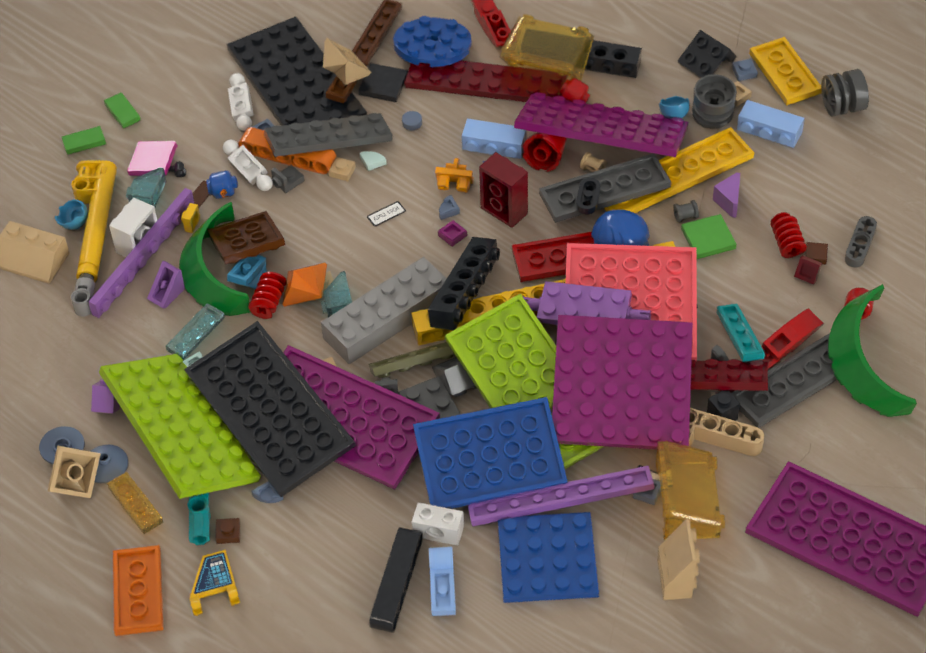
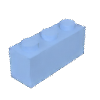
[737,100,804,148]
[462,119,527,159]

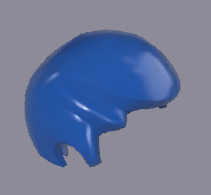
[591,210,650,246]

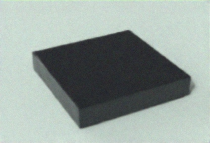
[358,63,408,102]

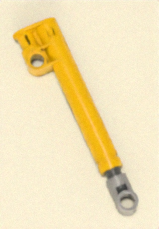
[71,160,117,317]

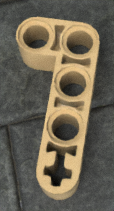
[673,408,764,456]

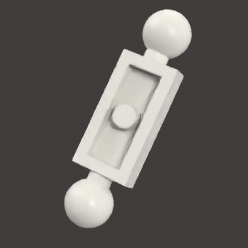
[228,73,254,131]
[223,140,273,191]

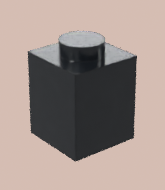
[707,390,740,421]

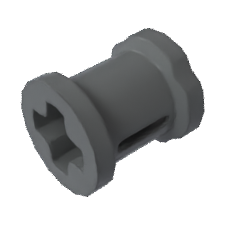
[673,200,699,222]

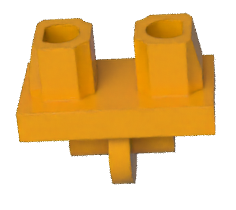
[435,158,474,193]

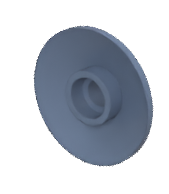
[39,426,85,464]
[91,445,128,484]

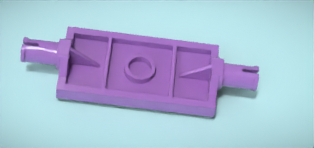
[523,281,651,325]

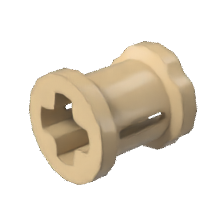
[580,152,607,172]

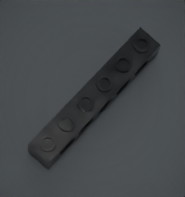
[521,30,642,78]
[428,237,500,330]

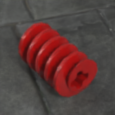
[770,212,807,258]
[249,272,287,319]

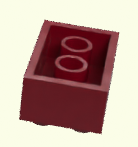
[479,152,528,228]

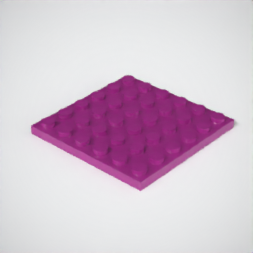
[552,315,693,452]

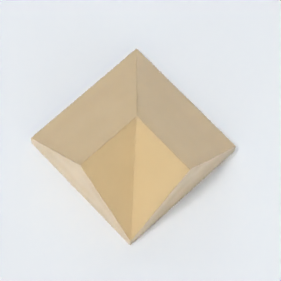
[323,38,371,85]
[48,446,101,498]

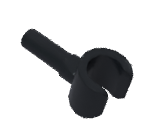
[168,161,186,178]

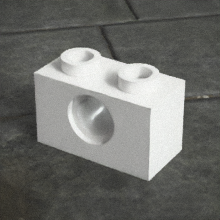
[412,503,464,546]

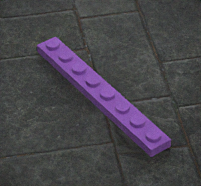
[89,188,194,318]
[468,466,654,527]

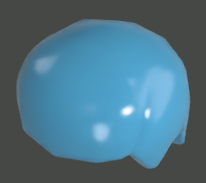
[659,96,690,119]
[55,199,88,230]

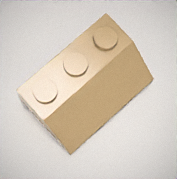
[0,221,69,284]

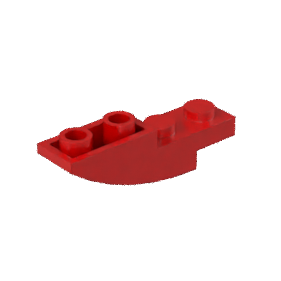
[471,0,515,47]
[761,308,824,370]

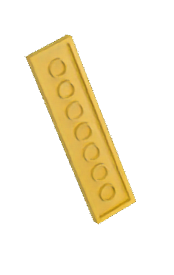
[604,127,754,213]

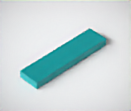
[716,304,765,362]

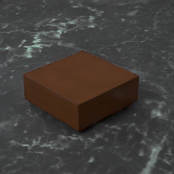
[805,242,828,265]

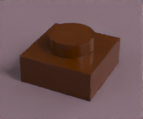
[216,518,240,544]

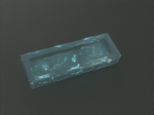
[166,303,225,361]

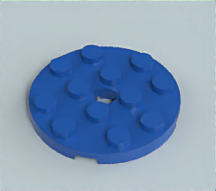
[394,16,471,67]

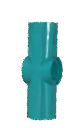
[187,493,211,545]

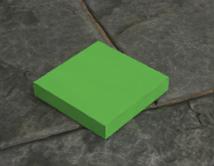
[681,214,737,259]

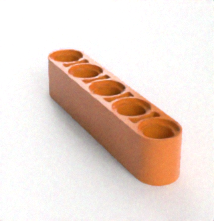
[238,127,336,174]

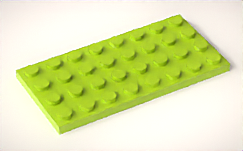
[445,293,604,469]
[99,353,261,499]

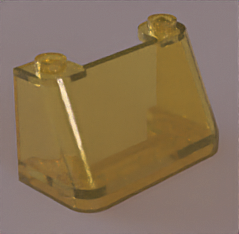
[500,14,594,81]
[656,441,725,540]

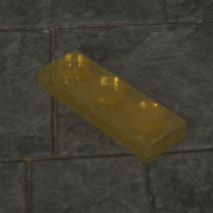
[107,472,164,534]

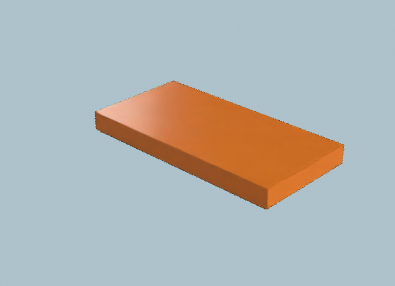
[113,545,164,636]

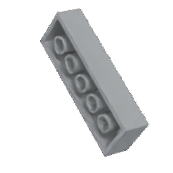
[321,257,447,364]

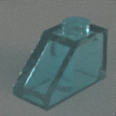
[126,167,166,208]
[321,271,352,317]

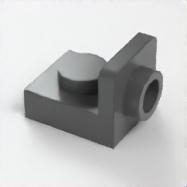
[271,165,305,193]

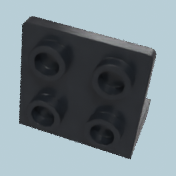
[678,30,737,78]

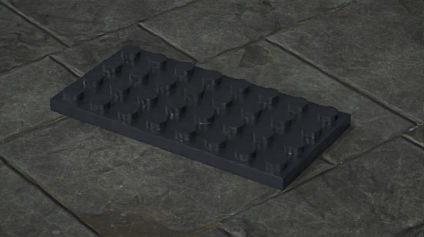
[227,16,367,126]
[184,321,356,497]

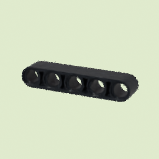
[369,527,423,632]

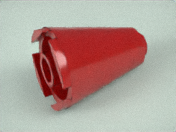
[522,132,567,172]

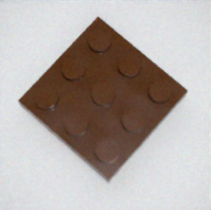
[207,211,285,264]

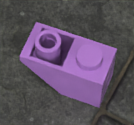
[91,379,120,413]

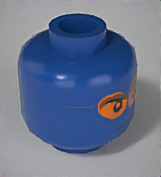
[206,170,238,199]

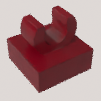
[794,256,822,285]

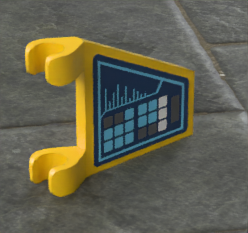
[189,550,240,616]

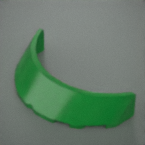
[179,202,250,316]
[828,284,917,417]

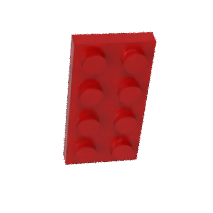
[512,232,594,282]

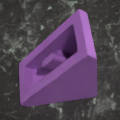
[713,173,740,218]
[147,261,185,308]

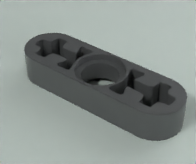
[845,216,877,268]

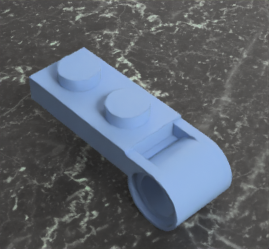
[429,547,456,616]

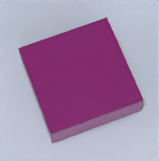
[438,220,467,247]

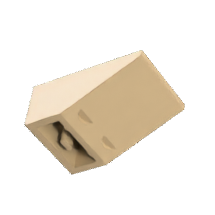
[657,519,700,600]

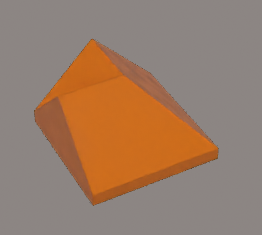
[282,263,327,307]

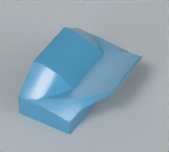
[227,255,267,289]

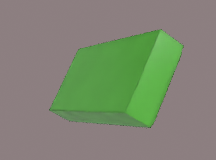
[104,92,141,129]
[61,126,106,155]

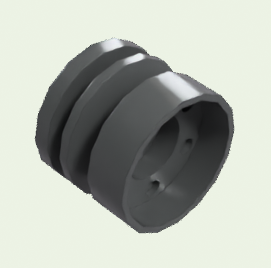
[821,69,869,117]
[692,74,737,129]

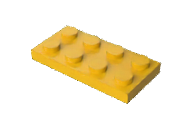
[749,37,822,105]

